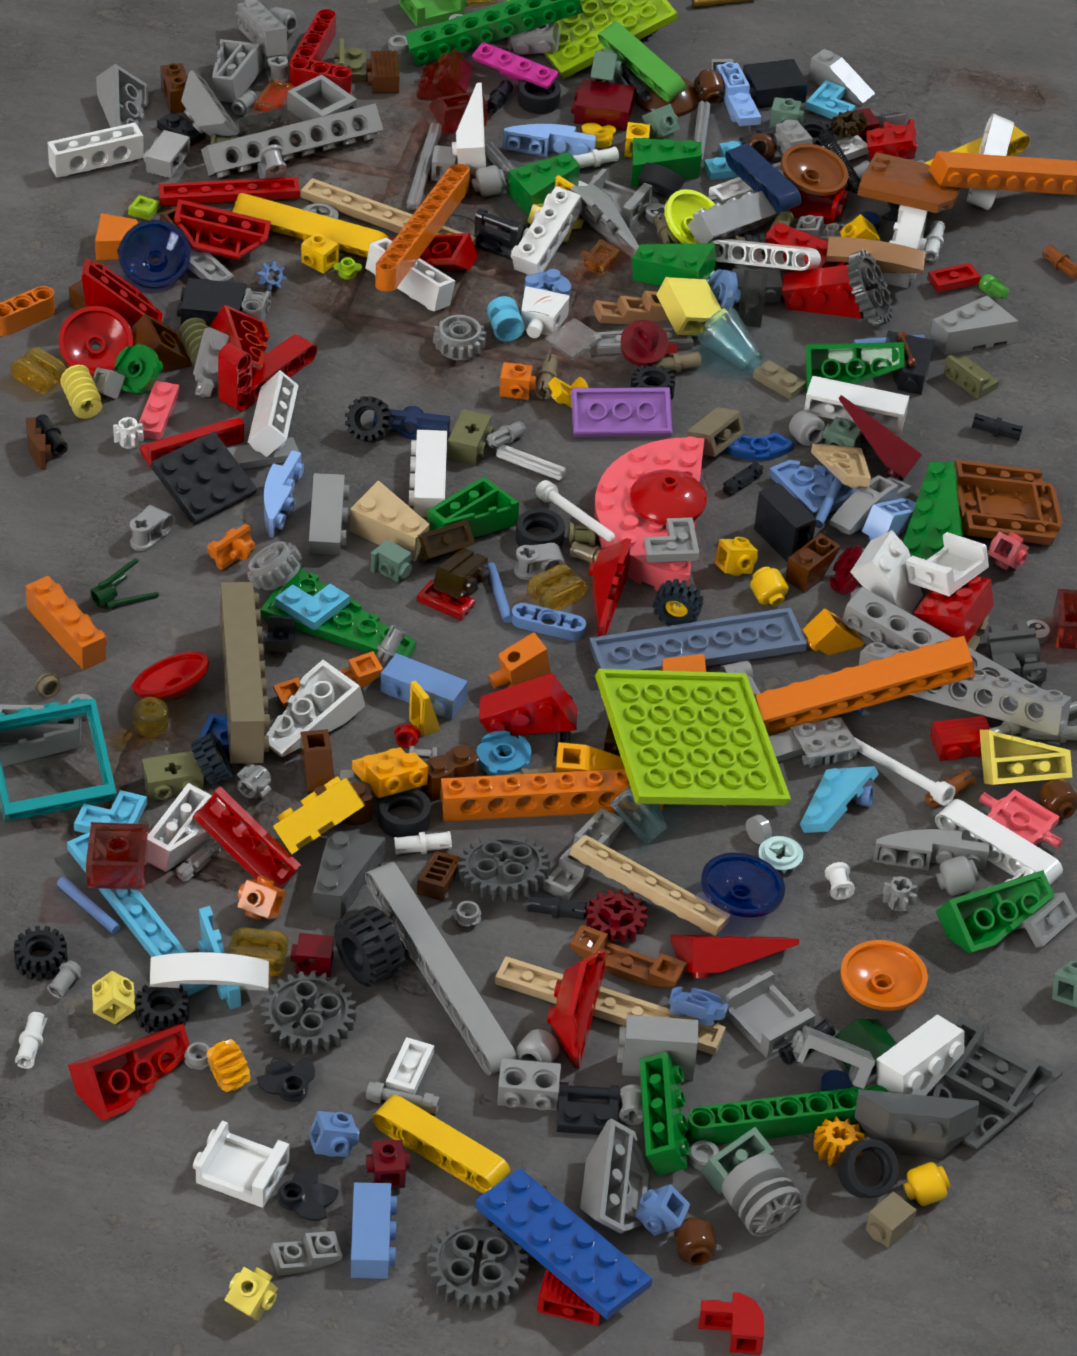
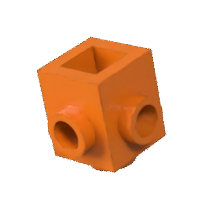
[499,362,536,400]
[237,876,287,920]

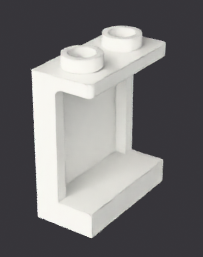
[906,532,989,596]
[193,1120,289,1208]

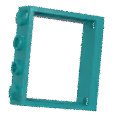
[0,697,117,822]

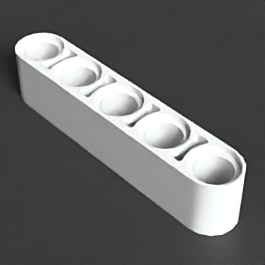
[967,113,1014,210]
[710,239,821,271]
[935,799,1063,885]

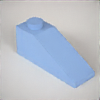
[862,498,916,540]

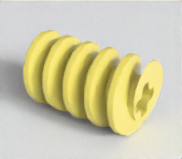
[60,365,103,419]

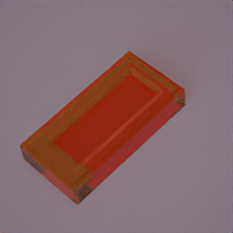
[254,79,292,115]

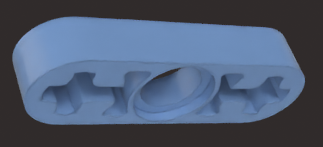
[512,603,586,641]

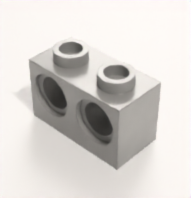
[497,1058,561,1111]

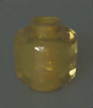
[133,697,169,737]

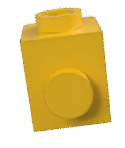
[548,377,589,408]

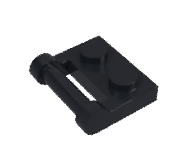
[474,208,523,260]
[557,1082,619,1135]

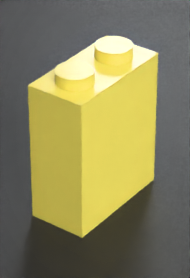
[656,277,727,337]

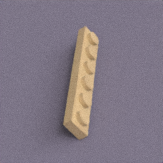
[569,835,731,936]

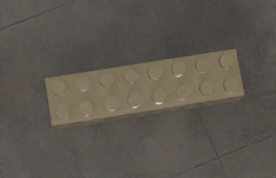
[220,582,270,764]

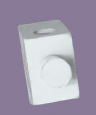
[521,286,570,338]

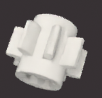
[113,417,144,449]

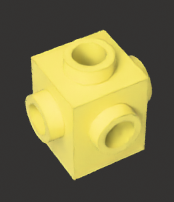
[92,971,135,1024]
[224,1267,278,1321]

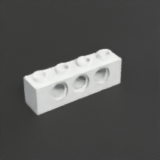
[48,123,144,178]

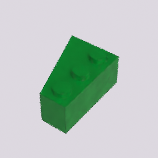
[631,138,702,187]
[507,152,580,217]
[632,243,716,286]
[427,476,519,537]

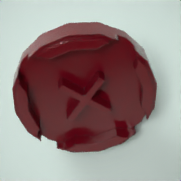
[620,320,669,366]
[830,545,865,595]

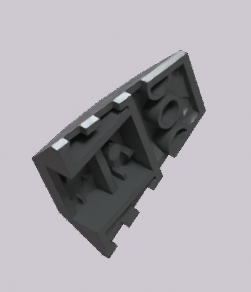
[933,1017,1063,1150]

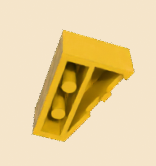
[273,776,365,855]

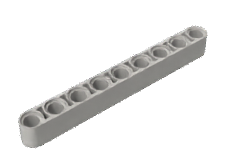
[365,862,517,1076]

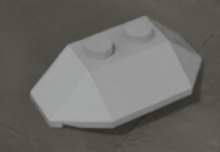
[181,70,240,138]
[580,1119,649,1234]

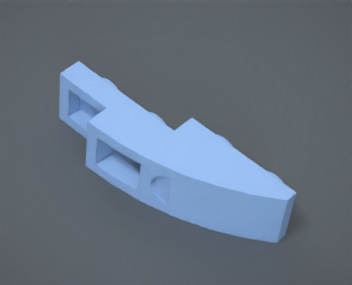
[716,62,761,126]
[503,124,596,157]
[264,450,304,538]

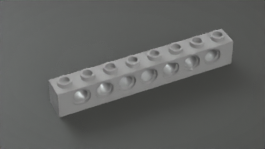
[201,103,383,178]
[841,587,1041,708]
[859,642,1072,736]

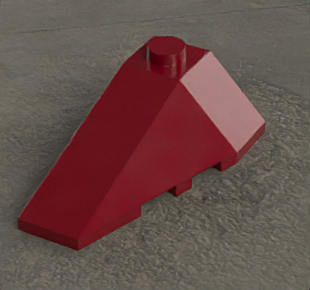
[838,395,922,479]

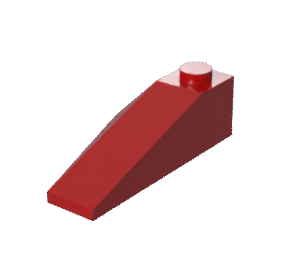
[388,233,478,272]
[210,305,270,370]
[671,934,799,978]

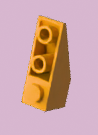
[555,742,625,772]

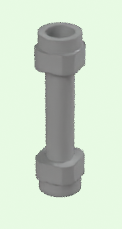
[366,1081,440,1114]

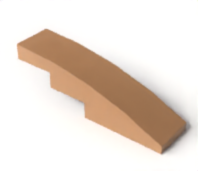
[827,237,926,273]
[592,291,669,324]

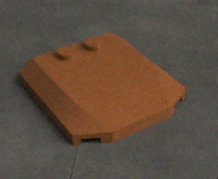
[858,152,961,213]
[954,460,1063,545]

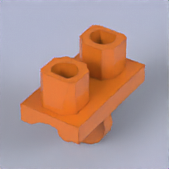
[207,524,256,570]

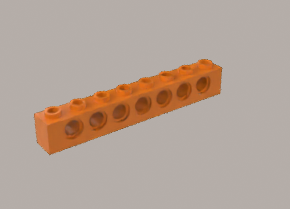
[440,769,663,822]

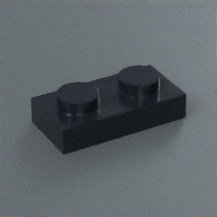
[157,111,205,147]

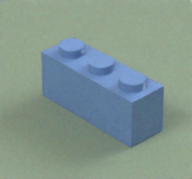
[380,653,468,720]
[351,1182,397,1279]

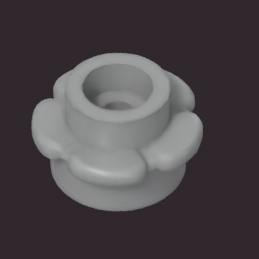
[453,901,482,927]
[184,1042,209,1070]

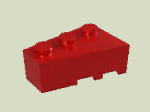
[764,222,836,272]
[782,265,862,319]
[479,673,578,736]

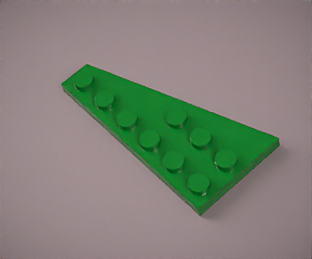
[903,462,963,560]
[260,564,416,659]

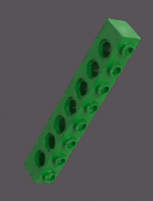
[405,0,584,66]

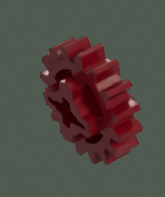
[585,889,648,944]

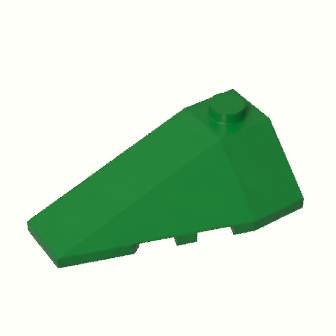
[805,342,904,391]
[936,870,1055,954]

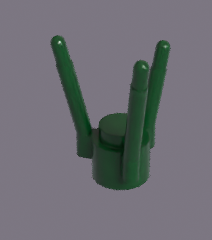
[90,558,159,610]

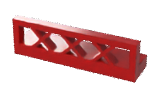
[139,417,244,470]
[192,786,301,889]

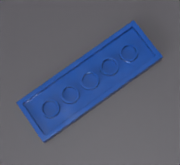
[475,1168,653,1320]

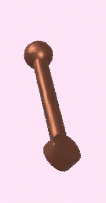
[897,332,916,367]

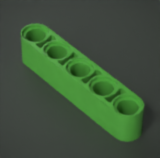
[598,21,686,102]

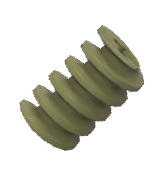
[178,318,208,367]

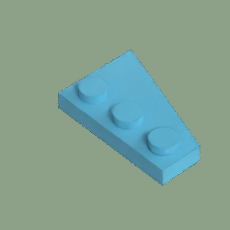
[800,766,879,833]
[197,906,241,1010]

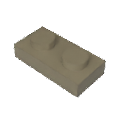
[753,360,807,400]

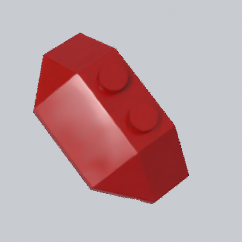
[174,199,271,260]
[81,259,163,328]
[547,950,606,1069]

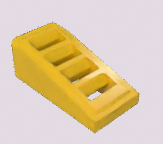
[409,680,440,737]

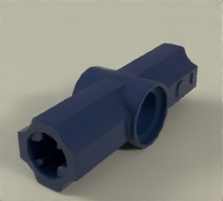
[373,406,450,439]

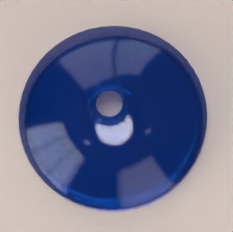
[119,220,191,289]
[701,853,785,918]

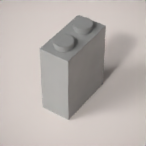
[617,1015,698,1081]

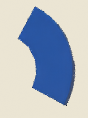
[725,432,795,461]

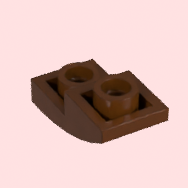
[26,417,51,470]

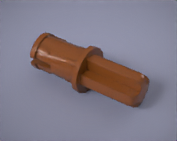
[1042,244,1077,280]
[924,769,975,808]

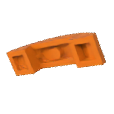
[273,651,383,708]

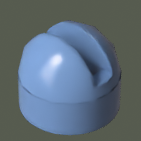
[853,785,874,807]

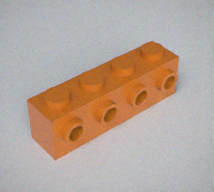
[25,576,107,671]

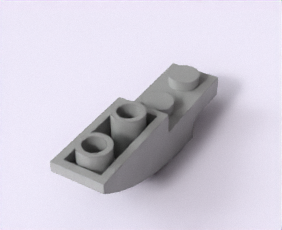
[829,475,912,535]
[873,829,989,871]

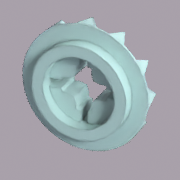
[758,836,803,874]

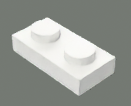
[386,1037,434,1094]

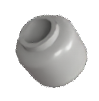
[269,7,298,37]
[472,165,507,198]
[789,410,826,446]
[935,855,979,896]
[516,1029,559,1063]

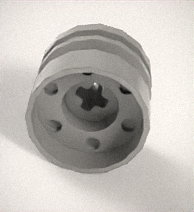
[721,1153,804,1237]

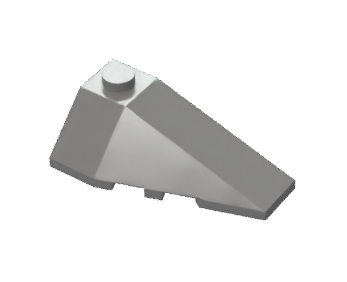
[96,64,149,128]
[571,186,639,258]

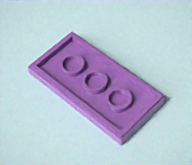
[571,387,673,437]

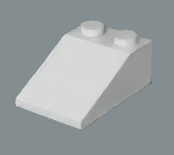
[851,530,923,614]

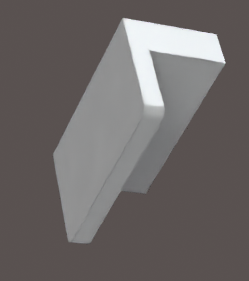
[1015,892,1077,947]

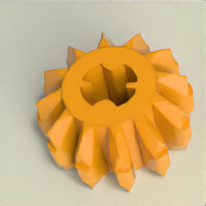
[207,1039,251,1092]
[813,1116,865,1167]

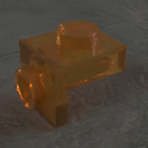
[581,239,620,275]

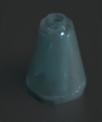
[698,307,763,372]

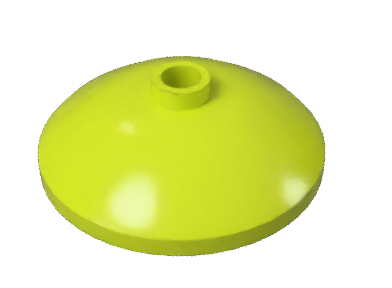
[665,189,715,244]

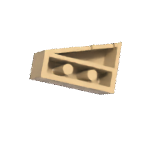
[350,480,429,561]

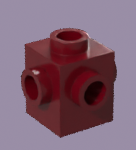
[366,1139,410,1189]

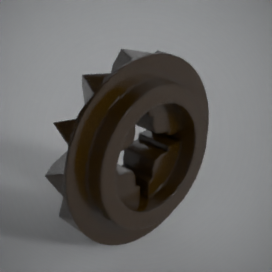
[831,109,867,138]

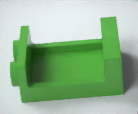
[399,0,467,27]

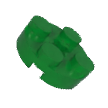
[114,344,163,395]

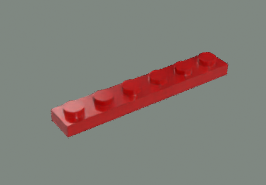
[158,177,300,206]

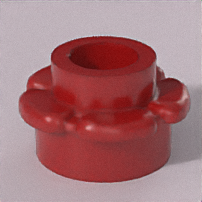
[394,723,421,748]

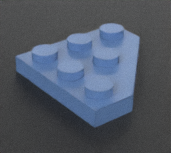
[769,460,858,518]

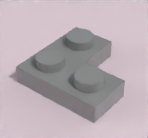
[644,518,700,563]

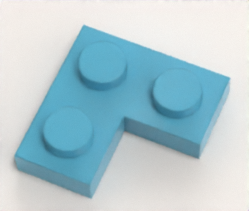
[805,80,856,123]
[704,141,742,181]
[275,583,350,630]
[74,790,147,844]

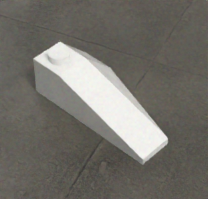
[452,83,486,176]
[266,660,365,757]

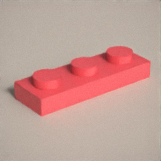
[138,381,180,440]

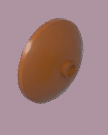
[781,144,848,196]

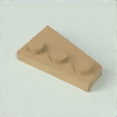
[811,443,871,489]

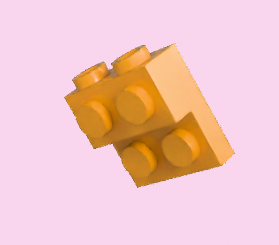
[352,747,428,798]

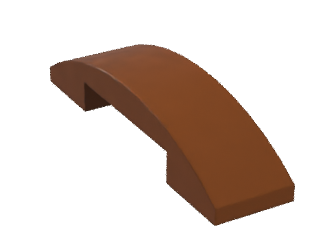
[569,924,687,987]

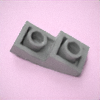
[796,215,847,241]
[270,1231,342,1276]

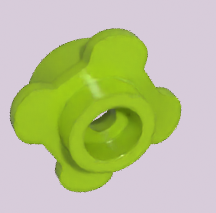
[333,257,362,280]

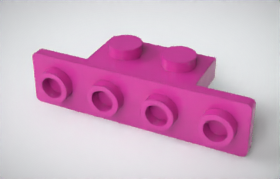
[472,42,558,89]

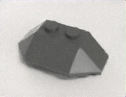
[855,1089,979,1158]

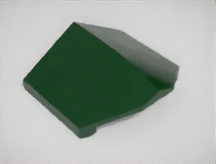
[834,1019,897,1070]

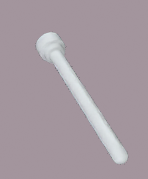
[535,480,615,542]
[854,737,955,806]

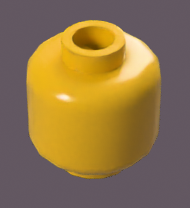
[750,567,789,607]
[903,1162,951,1207]

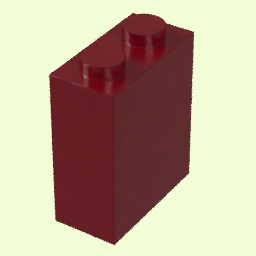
[571,79,635,131]

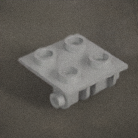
[790,717,860,768]

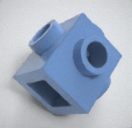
[308,1111,359,1158]
[635,1184,690,1236]

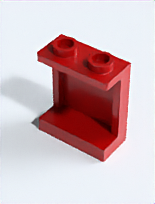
[789,185,849,224]

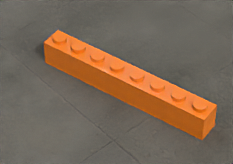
[929,151,1077,195]
[755,636,975,735]

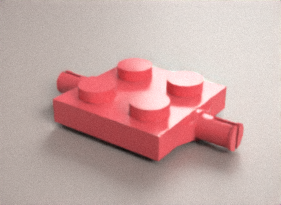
[979,789,1063,849]

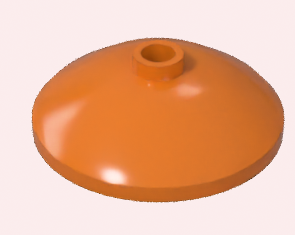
[840,940,928,1011]

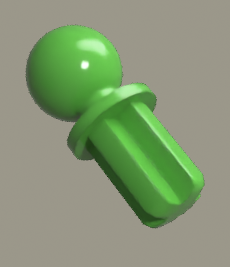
[978,274,1010,300]

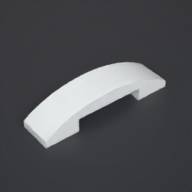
[150,952,269,991]

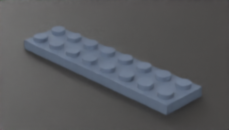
[589,607,807,671]

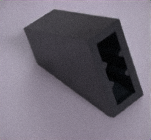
[886,331,935,395]

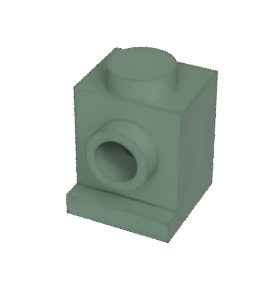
[370,539,412,582]

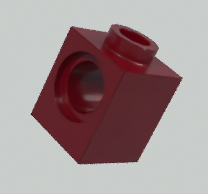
[290,933,334,977]

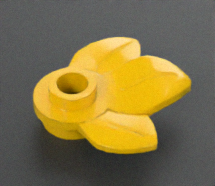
[582,123,616,148]

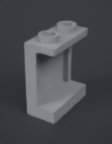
[587,169,652,228]
[725,971,816,1059]
[791,1025,875,1089]

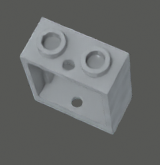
[287,75,357,130]

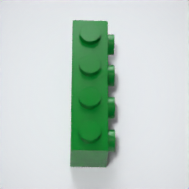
[639,1051,690,1176]

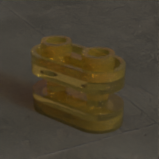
[11,347,66,394]
[527,564,587,611]
[228,927,289,976]

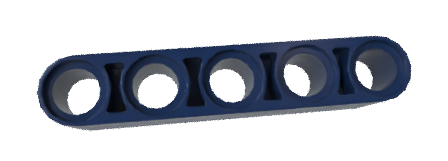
[725,143,802,213]

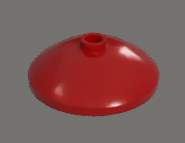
[59,306,133,377]
[630,469,707,525]
[132,651,210,701]

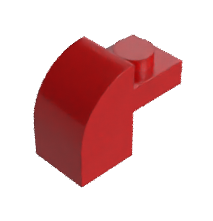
[698,1292,764,1355]

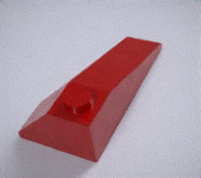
[588,538,632,637]
[68,1024,190,1121]

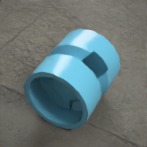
[487,296,524,342]

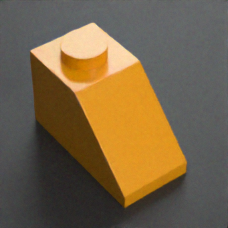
[802,608,865,655]

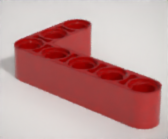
[289,9,352,94]
[218,334,318,412]

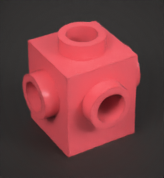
[987,531,1029,570]

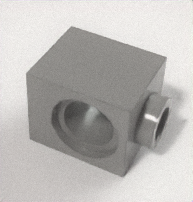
[431,145,457,181]

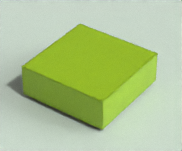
[128,195,160,221]

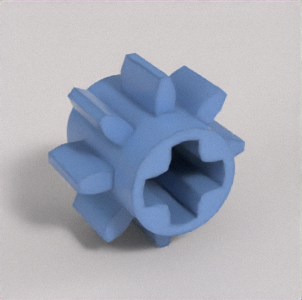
[255,261,287,291]

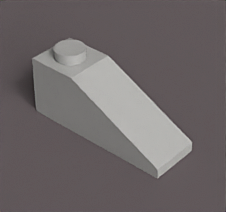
[808,49,875,106]

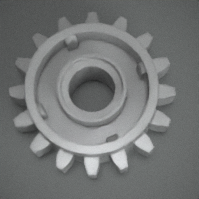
[433,315,486,360]
[247,541,302,590]

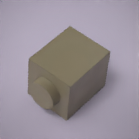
[865,1191,916,1249]

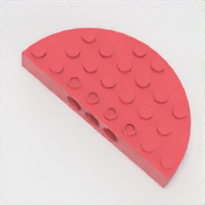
[593,436,704,591]

